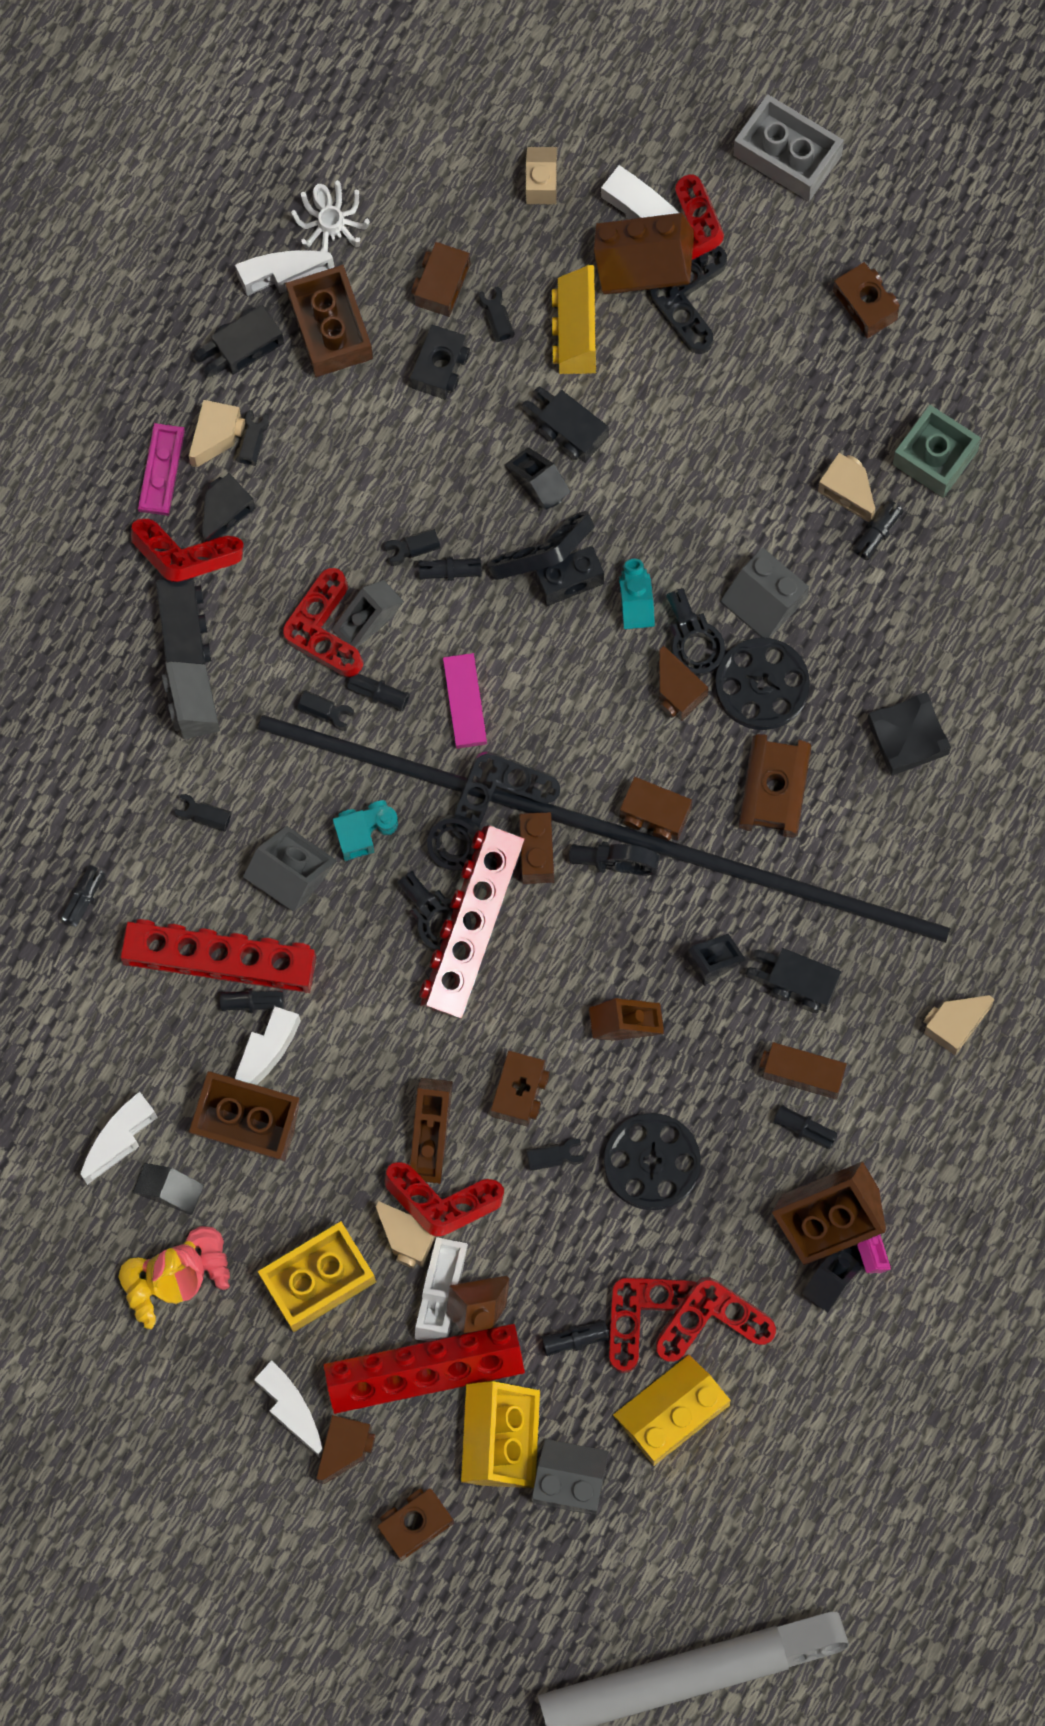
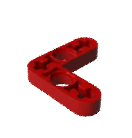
[675,174,724,260]
[131,519,244,582]
[283,568,363,677]
[384,1162,504,1236]
[656,1277,776,1362]
[609,1278,706,1373]

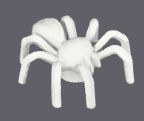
[291,181,370,252]

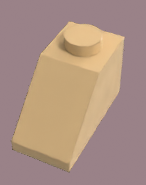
[526,147,557,204]
[189,400,245,467]
[818,453,875,522]
[924,995,994,1055]
[376,1201,437,1268]

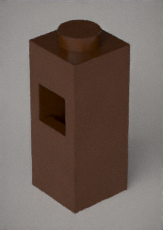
[759,1042,847,1100]

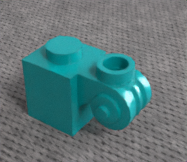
[619,559,655,629]
[333,800,398,861]

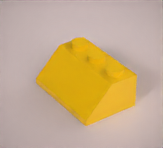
[552,265,596,374]
[613,1355,731,1466]
[461,1381,540,1488]

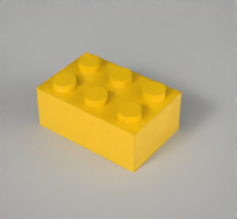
[258,1221,376,1333]

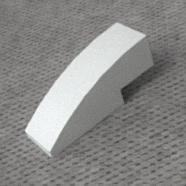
[601,165,679,219]
[235,251,334,296]
[235,1007,301,1085]
[81,1092,158,1185]
[415,1237,468,1342]
[254,1360,323,1458]

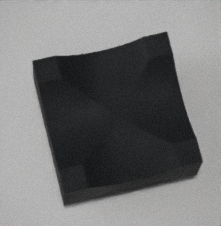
[868,691,951,776]

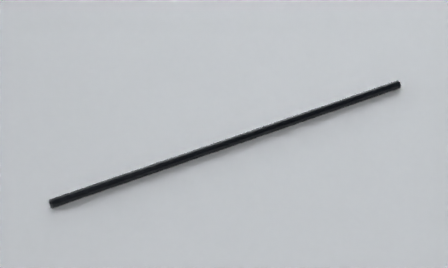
[258,715,951,943]

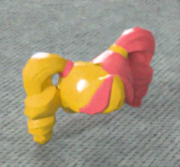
[118,1226,230,1330]

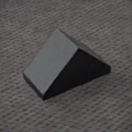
[687,934,746,986]
[133,1163,204,1215]

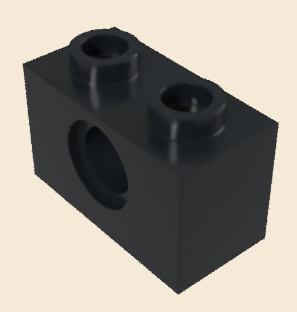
[410,324,470,400]
[535,546,604,606]

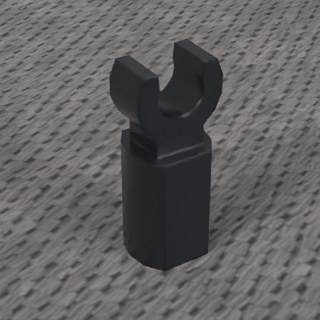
[479,286,515,342]
[236,410,270,466]
[384,528,441,566]
[298,690,355,731]
[174,794,232,832]
[526,1138,584,1171]

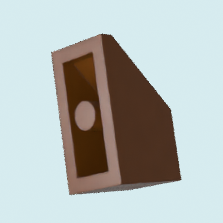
[659,646,708,721]
[589,998,664,1041]
[446,1275,510,1333]
[316,1415,376,1484]

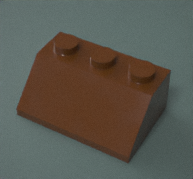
[594,213,694,295]
[189,1071,300,1162]
[772,1161,886,1265]

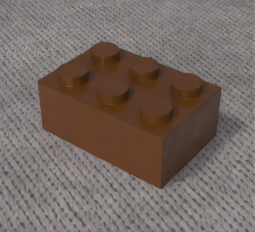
[285,265,373,378]

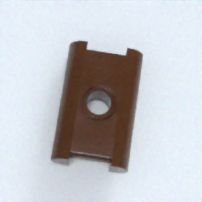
[738,734,812,838]

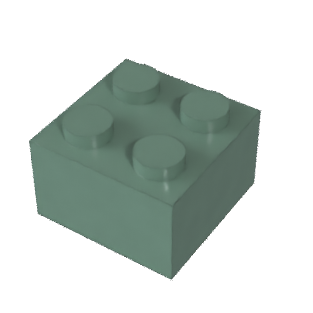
[893,405,981,498]

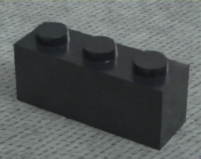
[156,578,212,670]

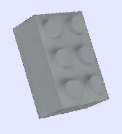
[733,94,844,201]

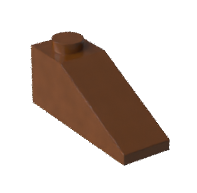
[410,1078,453,1184]

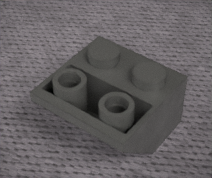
[162,662,220,739]

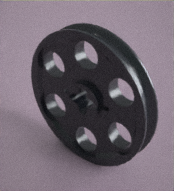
[716,637,810,730]
[604,1113,701,1210]

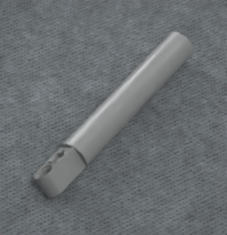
[537,1612,849,1726]

